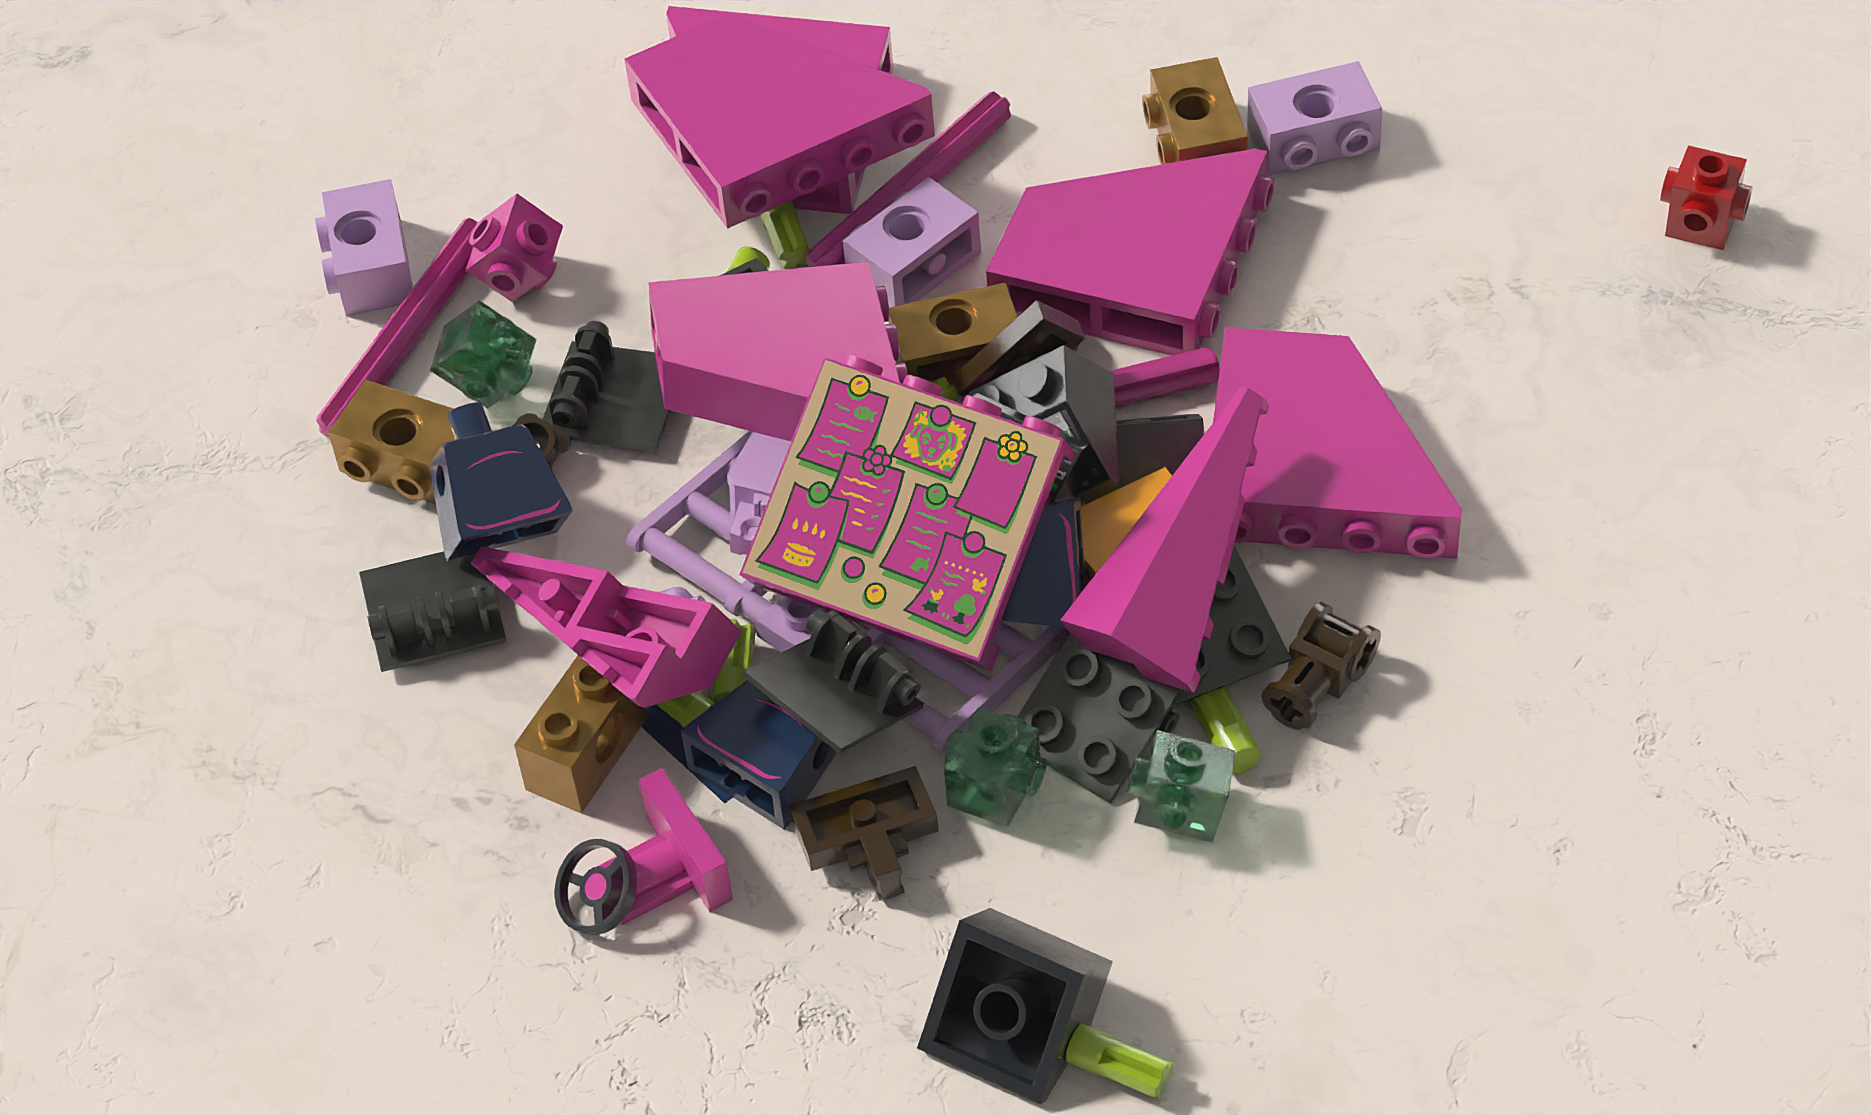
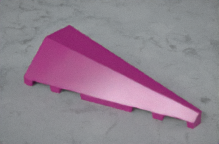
[1060,386,1269,693]
[471,546,742,708]

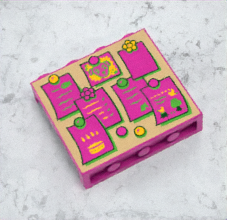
[739,355,1075,672]

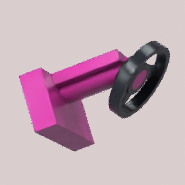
[554,768,733,935]

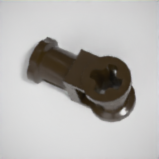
[1261,601,1381,730]

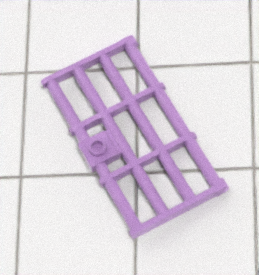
[626,431,1070,754]

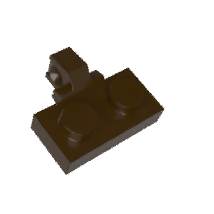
[952,300,1085,397]
[789,766,939,901]

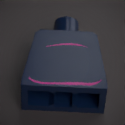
[430,402,573,561]
[1001,498,1086,628]
[681,680,836,830]

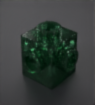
[429,300,537,409]
[944,707,1047,828]
[1127,730,1235,843]

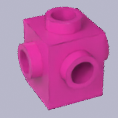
[466,193,563,302]

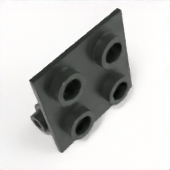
[543,321,671,452]
[1173,546,1292,707]
[359,551,507,672]
[742,608,924,753]
[1004,633,1182,803]

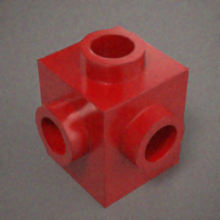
[1660,145,1753,250]

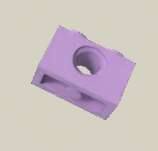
[1247,61,1382,176]
[843,177,981,308]
[315,179,413,316]

